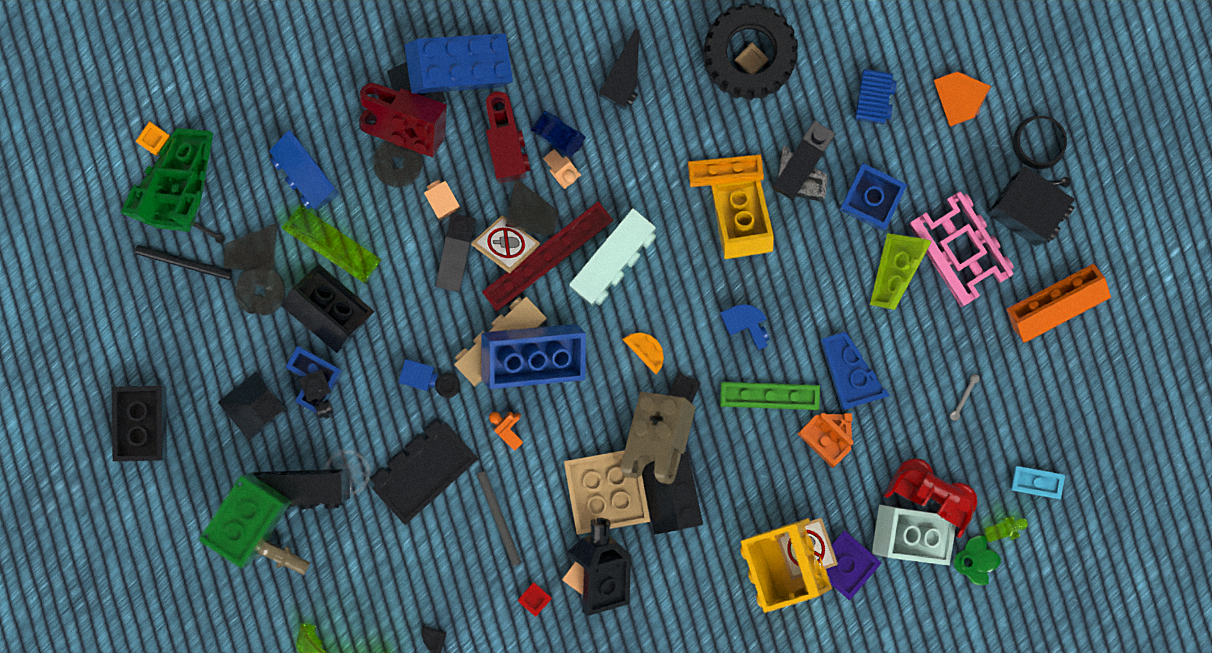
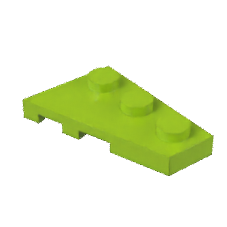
[870,233,932,310]

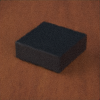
[668,373,701,403]

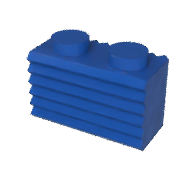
[855,69,897,125]

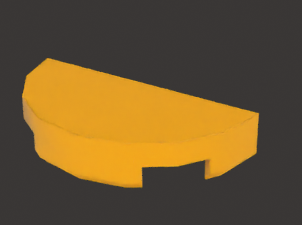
[622,333,664,375]

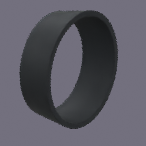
[1013,116,1067,169]

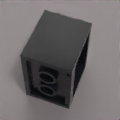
[987,166,1075,247]

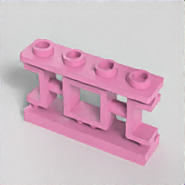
[908,191,1014,307]

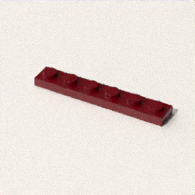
[482,201,614,312]

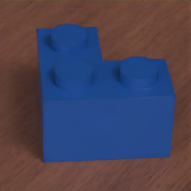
[285,346,343,413]

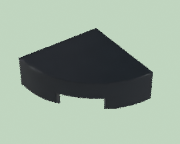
[422,626,447,653]

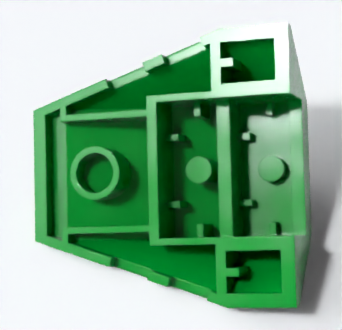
[121,128,213,232]

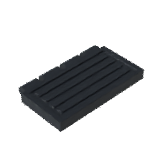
[370,418,479,525]

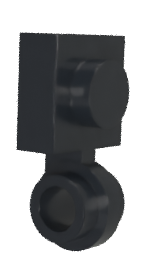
[299,369,334,419]

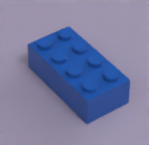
[404,33,513,94]
[481,324,586,389]

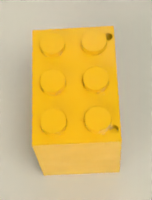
[740,518,832,613]

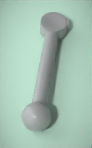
[950,374,980,421]

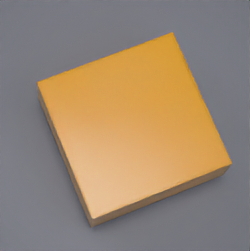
[135,121,170,156]

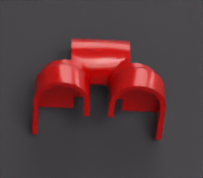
[882,458,978,538]

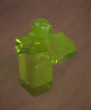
[983,516,1028,542]

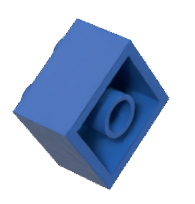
[839,163,908,231]

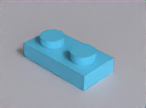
[1011,466,1065,499]

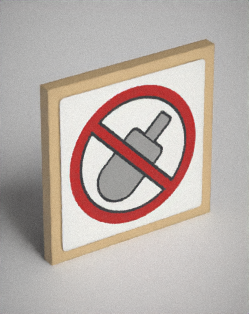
[471,215,540,273]
[777,517,838,580]

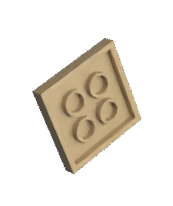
[564,450,650,535]

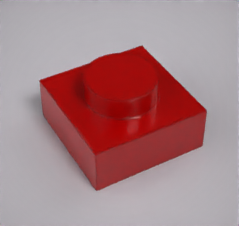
[517,582,552,617]

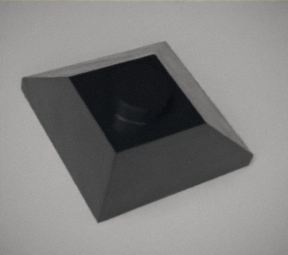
[218,371,288,441]

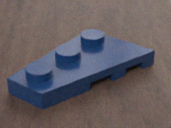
[820,332,890,410]

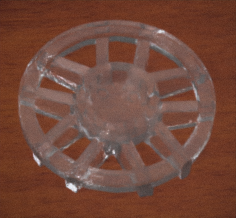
[324,450,370,496]

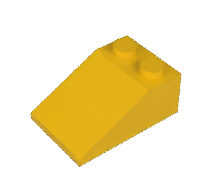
[711,181,774,259]

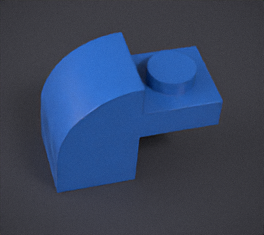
[720,304,770,351]

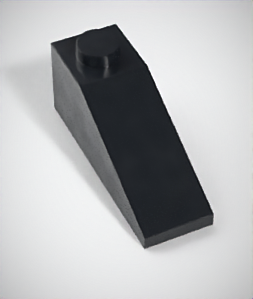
[599,29,640,110]
[773,121,836,201]
[436,213,477,293]

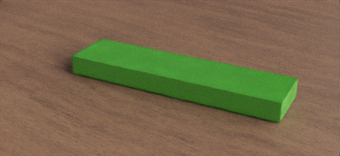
[720,382,820,410]

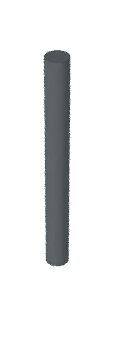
[476,471,522,566]

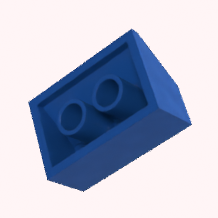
[269,130,340,212]

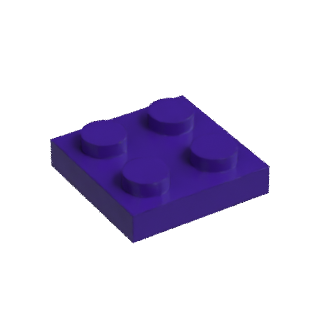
[826,530,882,601]

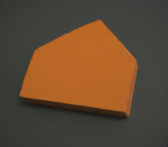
[934,71,992,126]
[797,413,853,468]

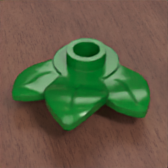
[953,536,1001,585]

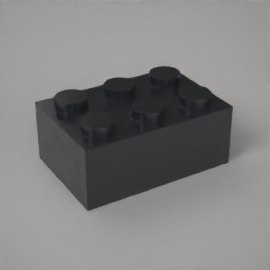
[112,386,167,462]

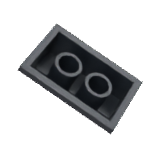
[281,264,374,353]
[642,452,703,535]

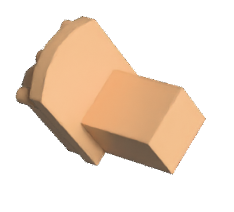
[543,149,581,189]

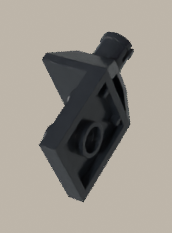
[568,518,631,616]

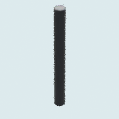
[135,245,233,281]

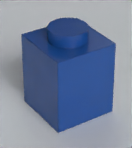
[398,359,438,392]

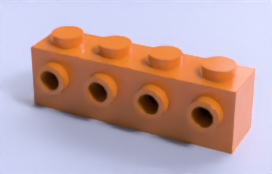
[1006,263,1111,343]

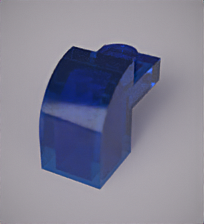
[530,110,586,157]

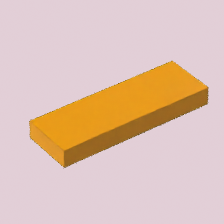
[688,154,764,187]

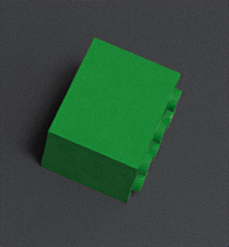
[199,473,292,568]

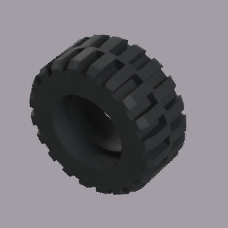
[703,3,798,100]

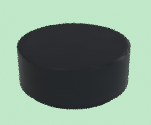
[435,373,460,398]

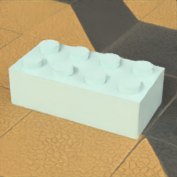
[569,209,656,307]

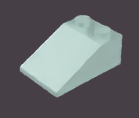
[872,505,956,565]

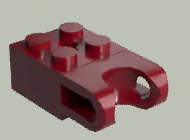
[359,83,447,158]
[486,91,531,184]

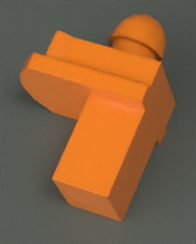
[489,412,523,451]

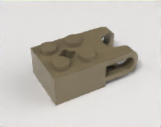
[621,392,696,484]

